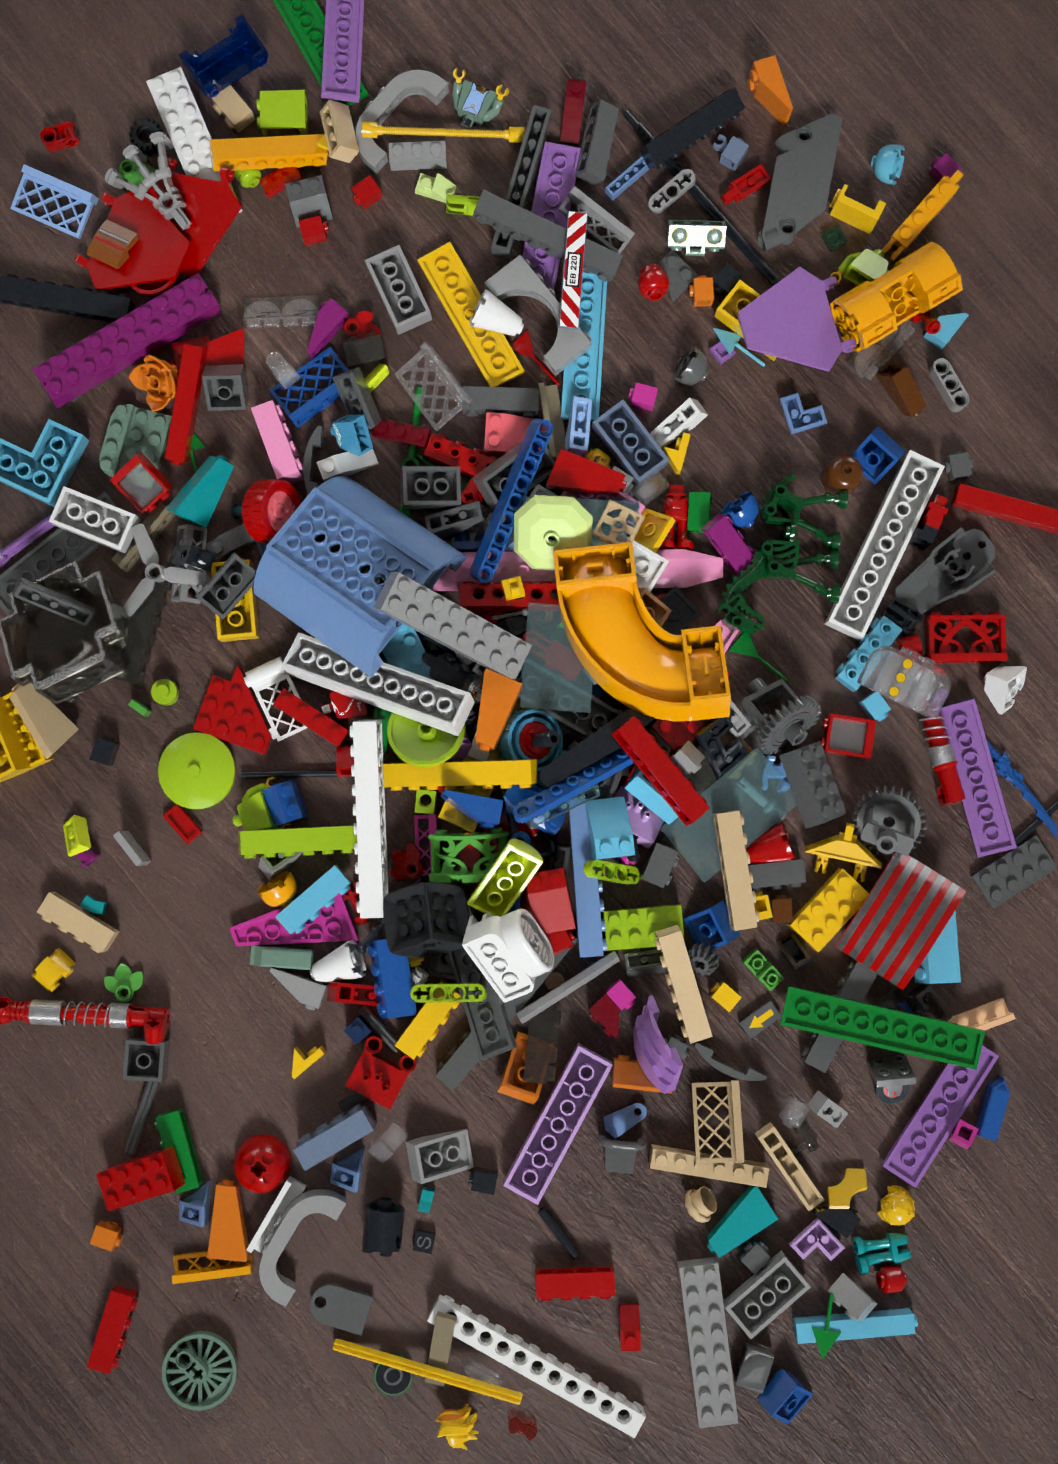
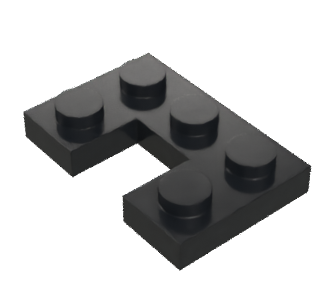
[694,717,746,778]

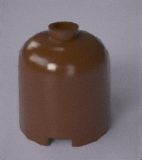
[821,455,863,495]

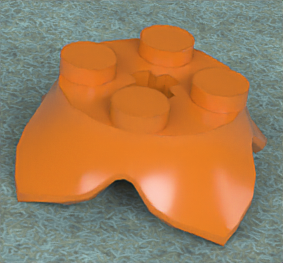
[128,355,178,412]

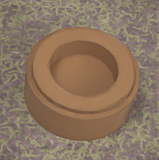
[545,972,565,991]

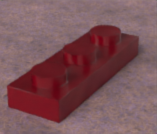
[372,419,431,449]

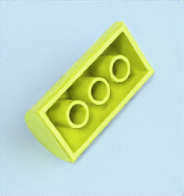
[467,839,543,917]

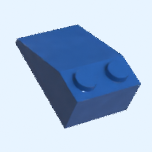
[441,790,503,829]

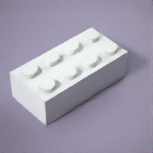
[49,486,141,554]

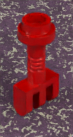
[910,309,941,334]
[342,881,369,926]

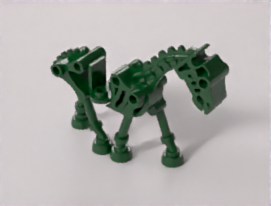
[716,474,849,634]

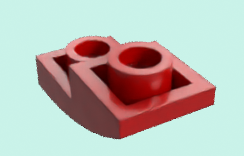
[260,167,303,198]

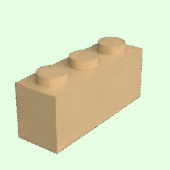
[320,100,359,163]

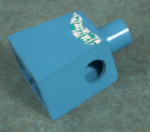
[330,414,373,456]

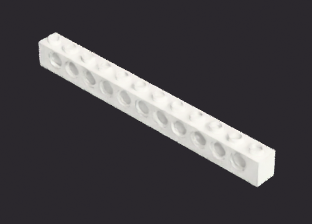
[427,1295,646,1438]

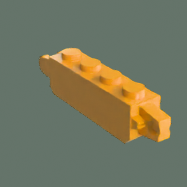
[882,170,963,261]

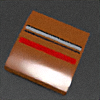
[87,219,139,269]

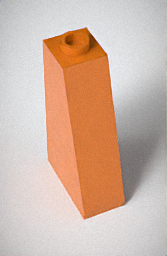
[475,668,522,752]
[207,1180,250,1262]

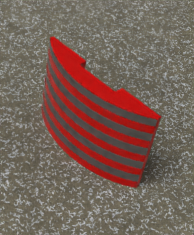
[835,852,966,990]

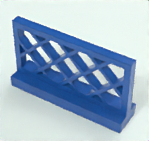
[269,347,349,429]

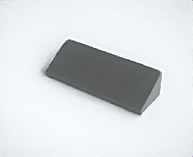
[624,949,667,977]

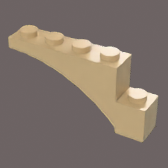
[755,1122,824,1211]

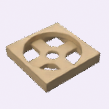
[592,499,645,544]

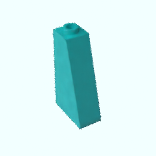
[166,455,234,528]
[706,1185,778,1258]

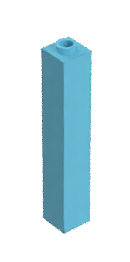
[793,1308,918,1344]

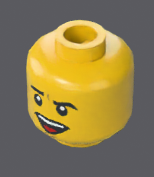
[584,448,611,468]

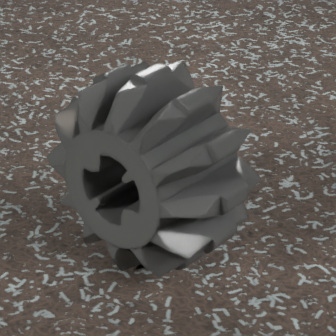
[688,942,720,976]

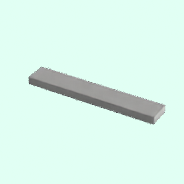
[516,951,620,1024]

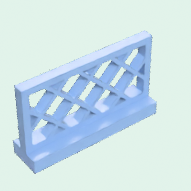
[10,164,99,239]

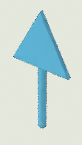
[713,328,765,366]

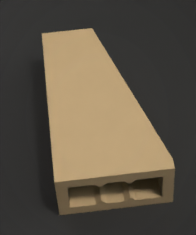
[9,680,79,759]

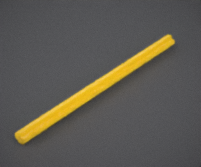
[333,1338,523,1405]

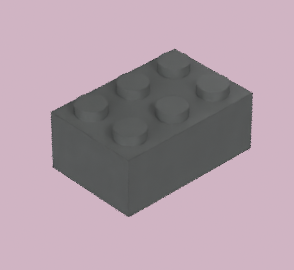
[400,466,461,510]

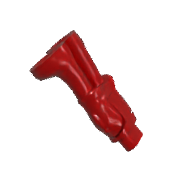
[659,485,694,551]

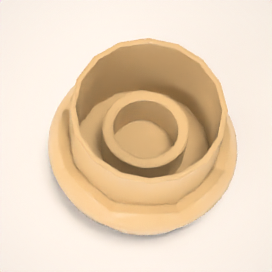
[684,1186,717,1223]

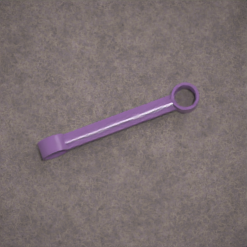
[0,514,55,568]

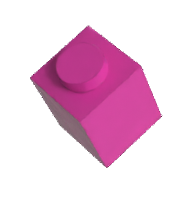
[628,383,658,411]
[605,978,636,1010]
[949,1119,978,1150]

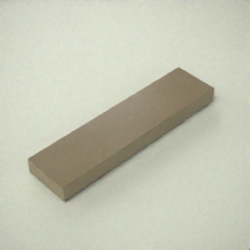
[425,1312,457,1387]

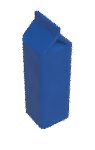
[975,1075,1010,1141]

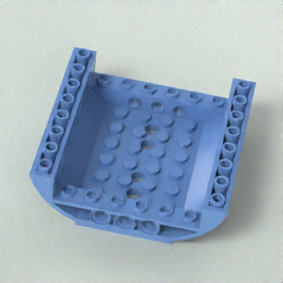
[254,476,467,678]

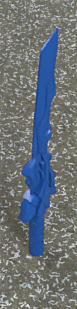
[986,739,1057,838]

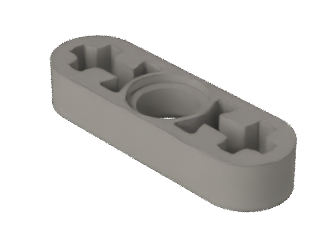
[648,169,696,214]

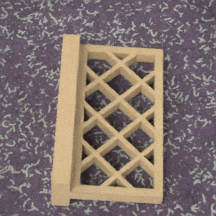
[692,1080,744,1164]

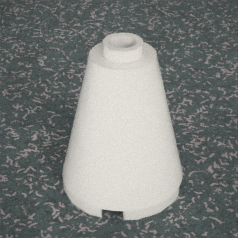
[469,289,524,336]
[310,940,366,983]

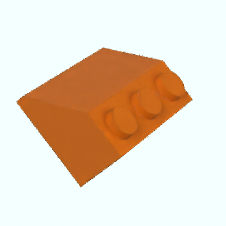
[611,1055,672,1094]

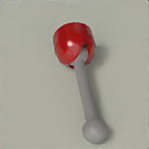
[483,608,529,625]

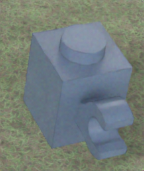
[712,134,749,172]

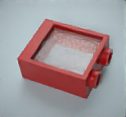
[110,452,174,514]
[820,713,876,759]

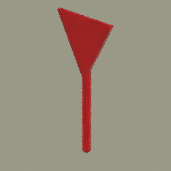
[510,330,560,386]

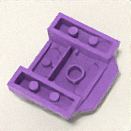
[633,995,683,1094]

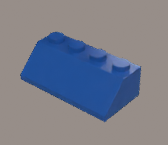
[368,938,417,1018]

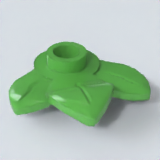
[119,154,155,186]
[104,963,143,1002]

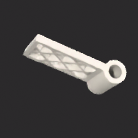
[244,656,307,742]

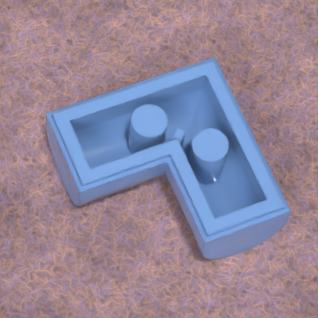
[779,393,827,435]

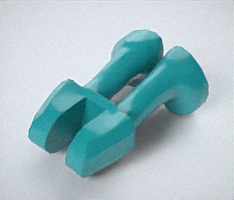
[852,1233,912,1275]

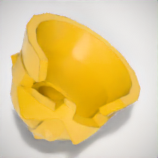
[877,1185,915,1226]

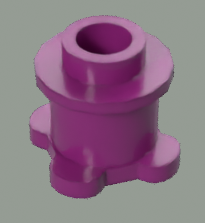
[74,848,100,869]

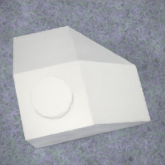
[984,666,1027,715]

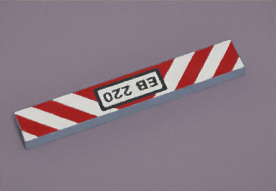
[558,211,588,330]

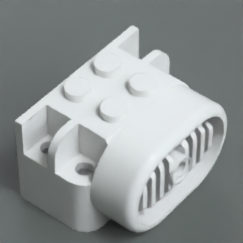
[462,909,554,1003]

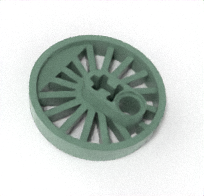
[162,1331,238,1411]

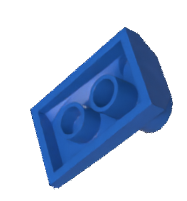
[503,784,568,836]

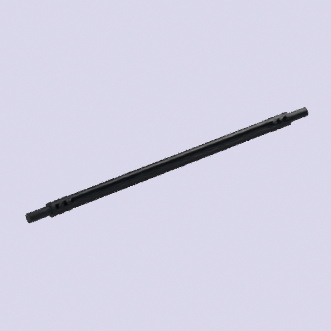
[622,110,781,287]

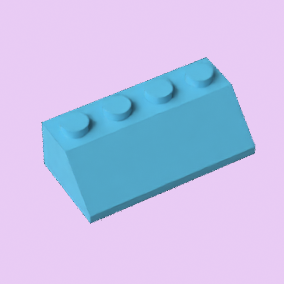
[914,911,961,984]

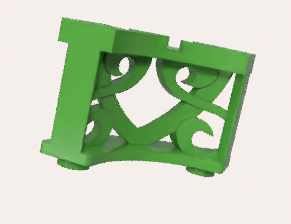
[428,827,510,883]

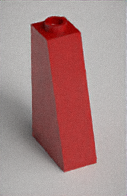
[546,449,627,497]

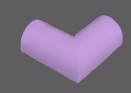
[789,1217,845,1261]

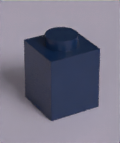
[344,1015,373,1045]

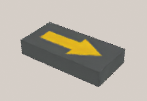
[739,1000,781,1039]

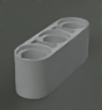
[929,358,969,412]

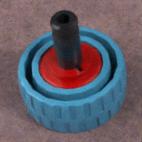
[497,709,563,773]

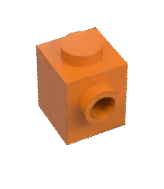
[689,275,714,307]
[89,1220,124,1252]

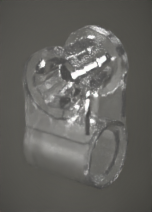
[266,352,300,390]

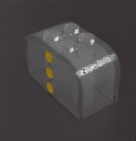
[857,646,951,718]

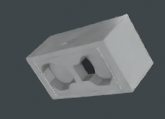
[807,1091,848,1128]

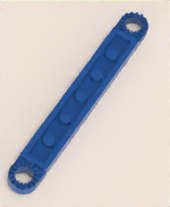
[513,748,634,823]

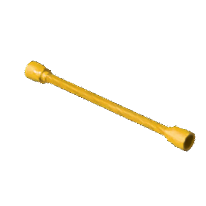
[362,122,525,143]

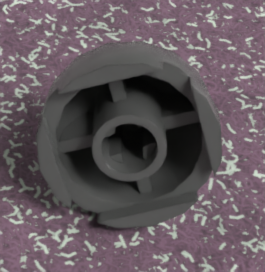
[672,346,709,386]

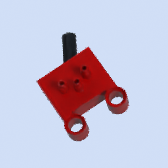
[338,1034,418,1112]

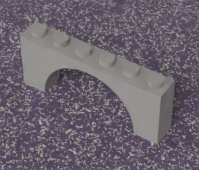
[484,255,592,376]

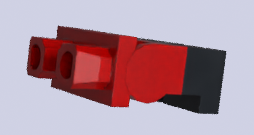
[908,495,949,550]

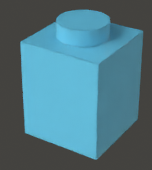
[858,691,891,722]

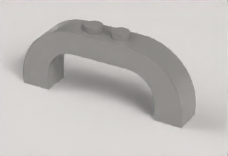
[356,70,449,175]
[259,1189,347,1307]

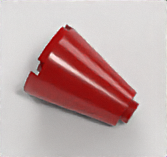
[745,823,795,865]

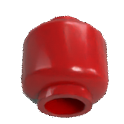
[876,1266,907,1293]

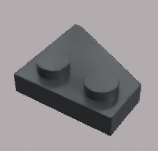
[658,250,699,303]

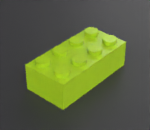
[603,904,684,951]

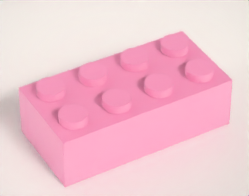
[251,400,304,485]

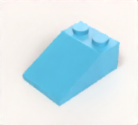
[585,797,635,860]

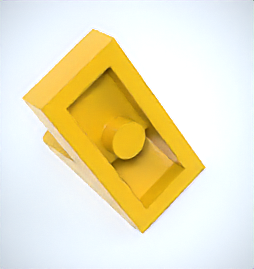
[662,432,691,475]
[292,1046,327,1079]

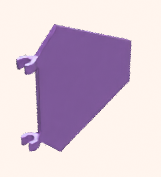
[737,267,856,372]

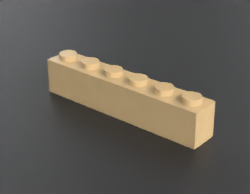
[713,810,759,931]
[654,924,713,1044]
[648,1144,769,1188]

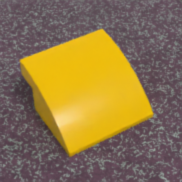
[0,691,55,782]

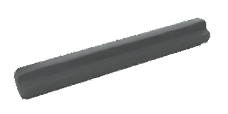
[124,1081,158,1155]

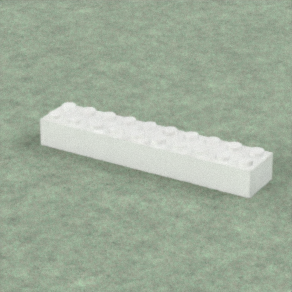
[824,450,945,641]
[281,632,475,736]
[350,719,389,918]

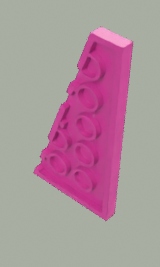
[229,893,359,946]

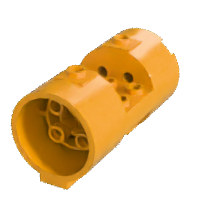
[830,242,963,352]

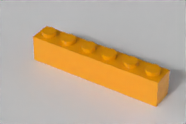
[210,134,328,171]

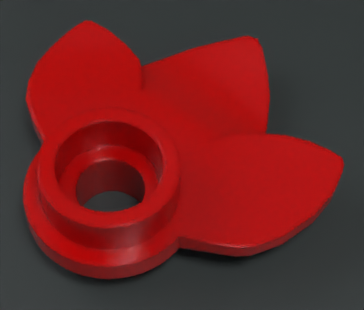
[343,311,381,350]
[390,843,423,880]

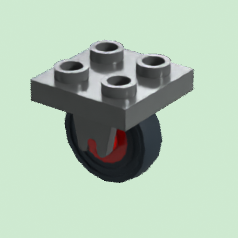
[867,1056,916,1104]

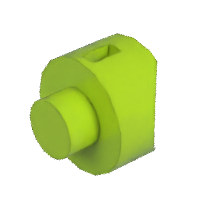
[151,679,179,706]

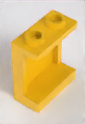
[829,184,886,234]

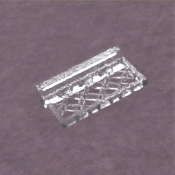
[395,342,473,431]

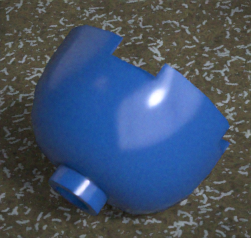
[721,491,759,528]

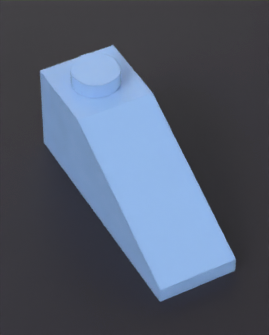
[564,396,592,458]

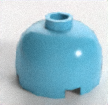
[871,144,905,185]

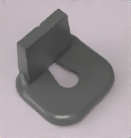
[599,1134,646,1174]

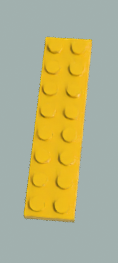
[417,242,524,387]

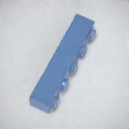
[605,157,649,201]

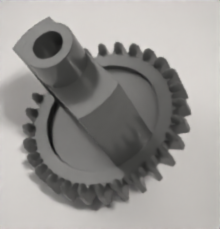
[741,678,822,755]
[852,786,927,857]

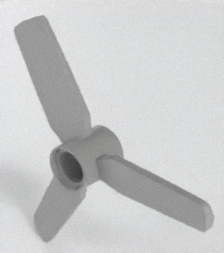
[122,524,208,617]

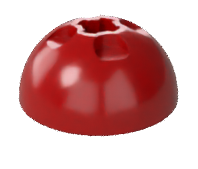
[234,1134,292,1193]

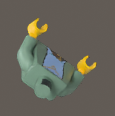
[452,68,510,130]

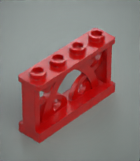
[925,611,1008,663]

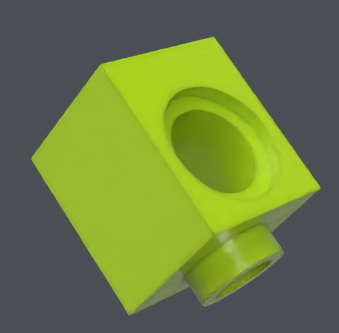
[415,786,437,814]

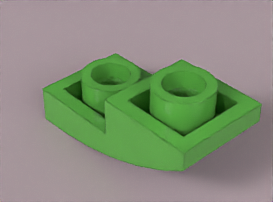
[742,948,784,992]

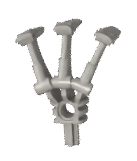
[105,132,192,230]

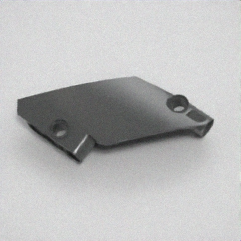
[758,114,843,252]

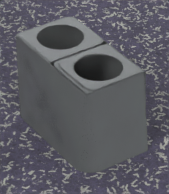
[734,1342,774,1394]

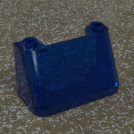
[179,14,269,97]

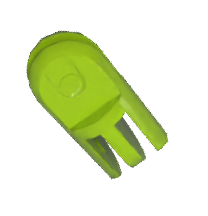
[446,194,480,216]

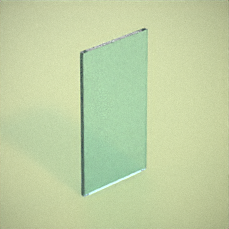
[660,747,797,883]

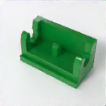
[687,492,712,533]

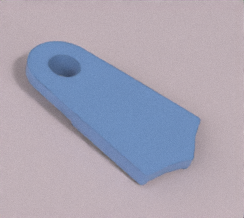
[603,1103,647,1139]

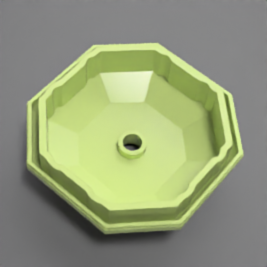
[514,495,593,570]

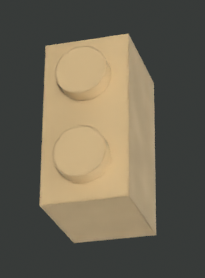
[211,83,255,133]

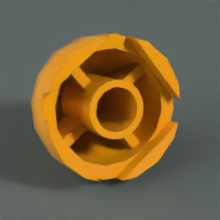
[257,871,297,907]

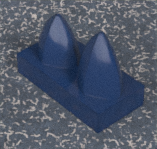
[453,530,491,552]

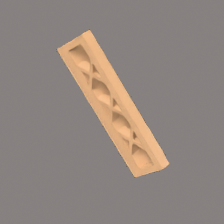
[942,998,1016,1031]

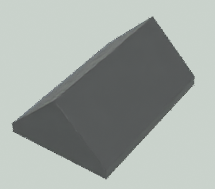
[332,367,382,429]
[195,553,256,619]

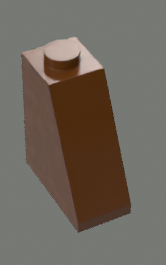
[875,364,926,417]

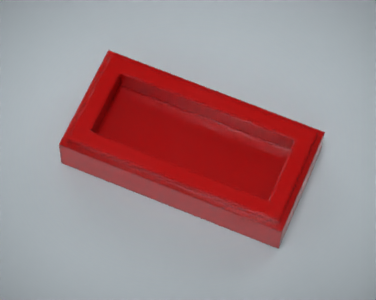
[163,804,203,845]

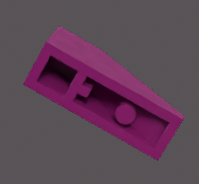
[307,298,350,359]

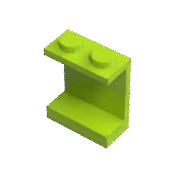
[257,90,308,136]

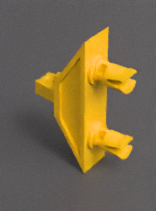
[804,823,882,882]

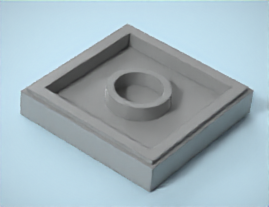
[113,831,151,866]

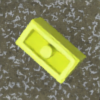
[365,363,389,393]
[63,815,91,857]

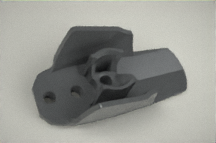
[895,527,996,616]

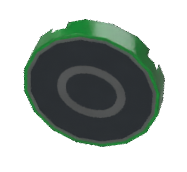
[374,1354,413,1396]

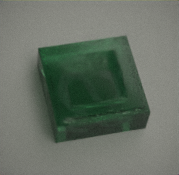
[821,225,848,252]

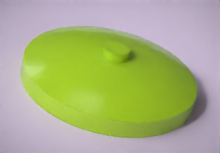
[387,712,466,767]
[158,733,236,809]

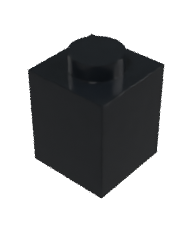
[713,263,742,298]
[89,736,120,766]
[468,1167,498,1195]

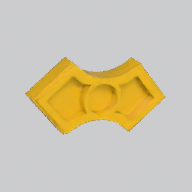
[827,1168,867,1209]

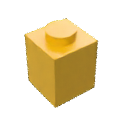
[710,980,742,1012]

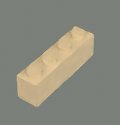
[37,891,120,953]

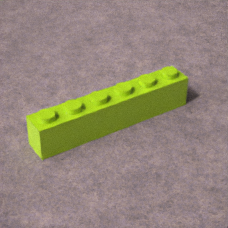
[238,826,357,859]

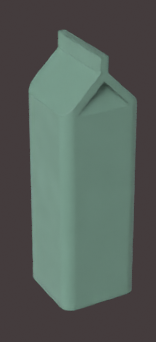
[250,945,314,970]

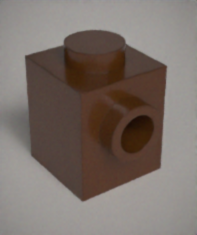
[769,894,793,923]

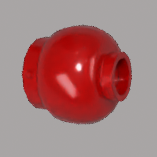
[638,264,670,301]

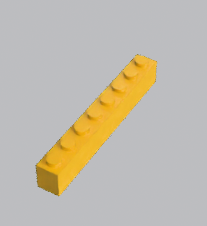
[383,759,537,791]

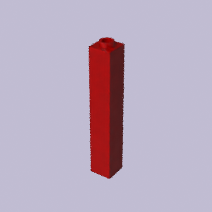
[165,343,208,465]
[951,484,1058,534]

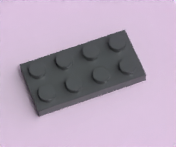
[970,835,1057,909]

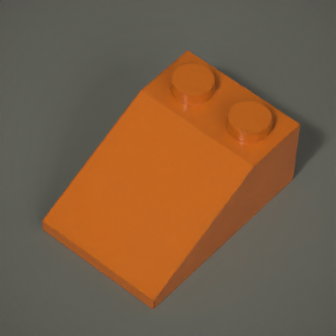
[747,55,793,126]
[497,1032,554,1105]

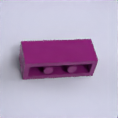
[701,514,755,575]

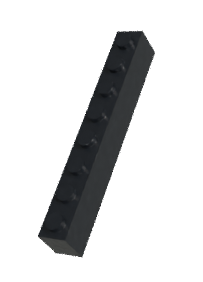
[0,274,135,323]

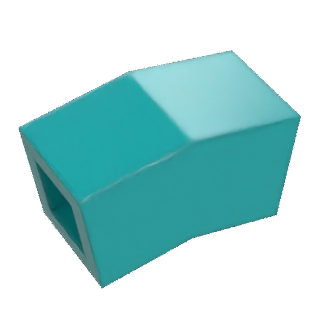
[80,895,108,915]
[417,1187,435,1214]

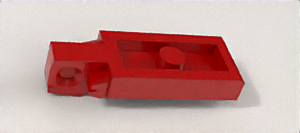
[721,164,772,206]

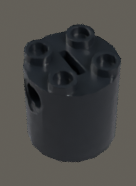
[362,1197,405,1257]

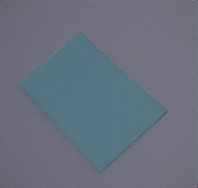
[520,603,593,713]

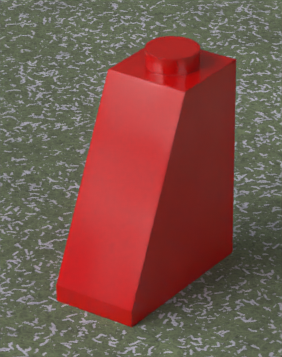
[200,329,245,365]

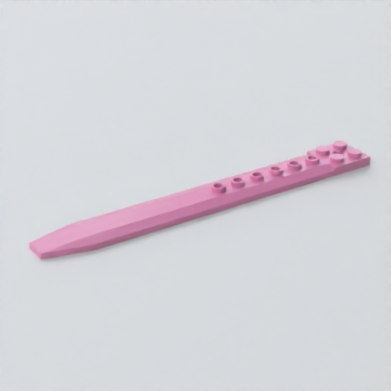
[430,549,723,591]

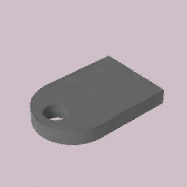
[310,1283,373,1336]

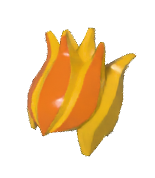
[436,1403,479,1450]

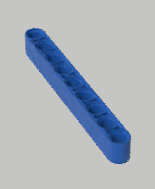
[470,419,553,583]

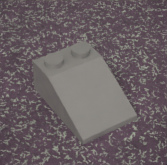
[406,1129,474,1184]

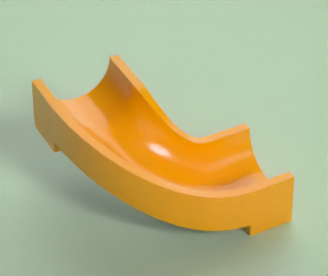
[553,542,731,721]

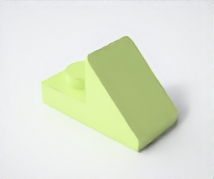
[415,173,457,203]

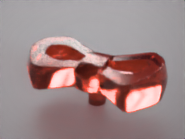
[508,1417,537,1441]

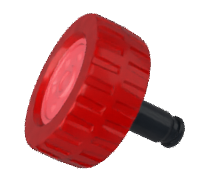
[230,479,301,544]

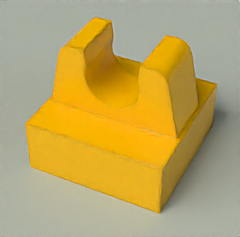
[501,576,525,601]

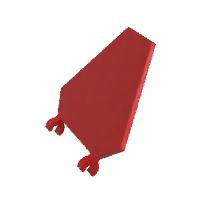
[147,157,242,276]
[74,191,191,291]

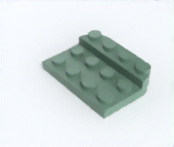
[99,404,172,490]

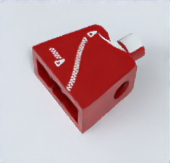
[321,691,370,720]

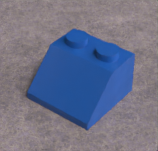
[851,427,906,485]
[263,780,309,827]
[683,900,740,949]
[756,1369,813,1424]

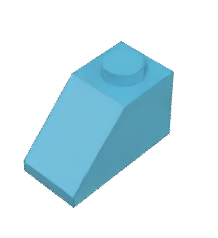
[923,313,969,350]

